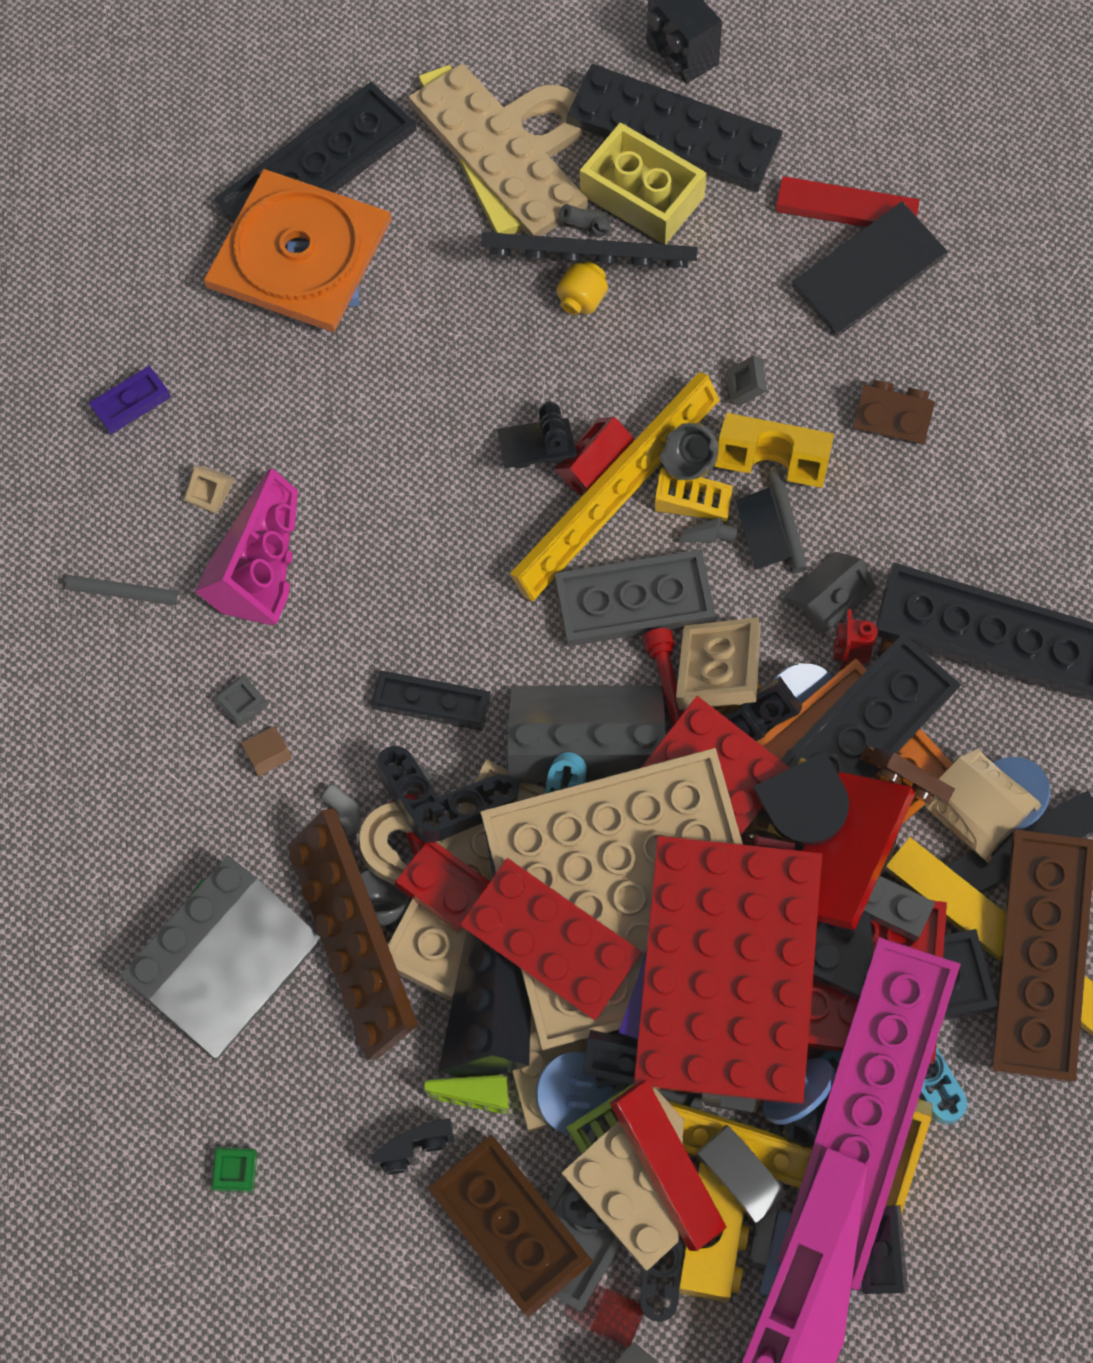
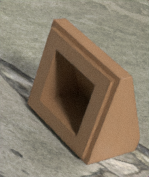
[241,726,292,776]

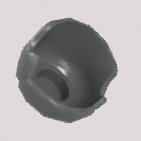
[660,423,719,480]
[360,869,412,926]

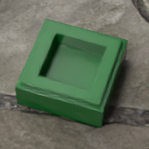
[211,1148,258,1193]

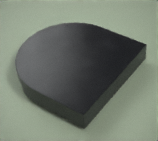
[753,752,849,846]

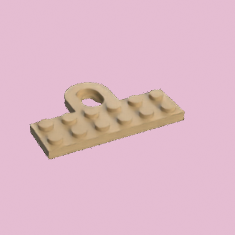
[408,63,588,236]
[358,759,545,1001]

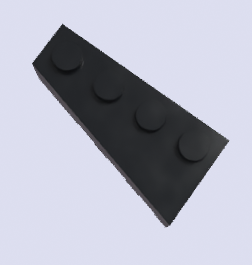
[438,907,531,1078]

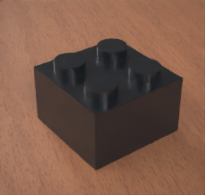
[646,0,722,84]

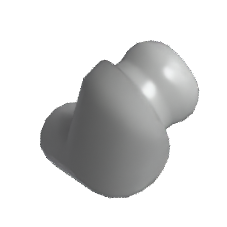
[322,785,361,839]

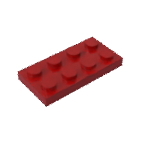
[460,858,643,1021]

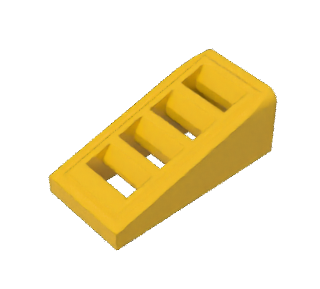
[655,468,733,522]

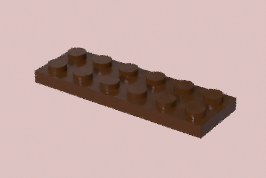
[287,808,418,1060]
[990,829,1093,1083]

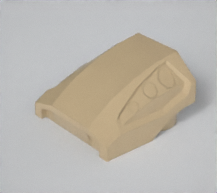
[924,749,1042,863]

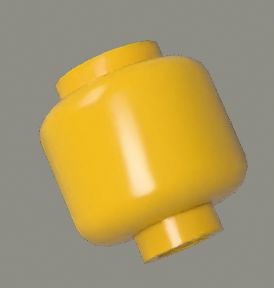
[556,261,609,316]

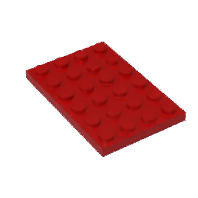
[634,836,822,1105]

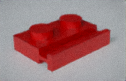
[394,842,490,933]

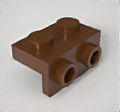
[853,379,935,444]

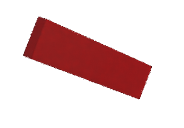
[776,176,920,227]
[610,1080,727,1251]

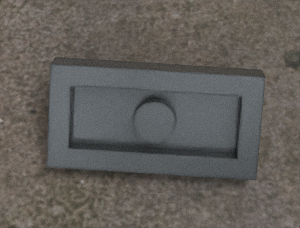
[864,876,936,942]

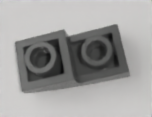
[695,1125,787,1222]

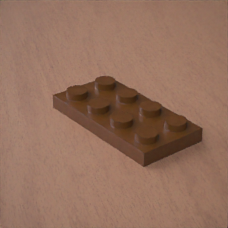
[428,1134,594,1318]

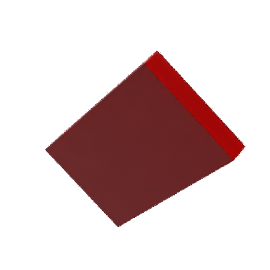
[803,772,915,930]

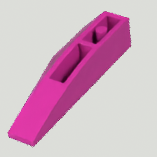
[741,1147,867,1363]

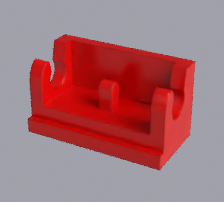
[553,416,635,495]

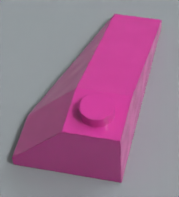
[195,468,298,626]

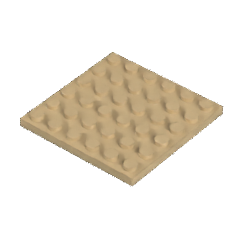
[480,748,743,1050]

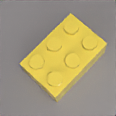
[580,122,706,244]

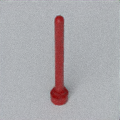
[642,628,684,726]

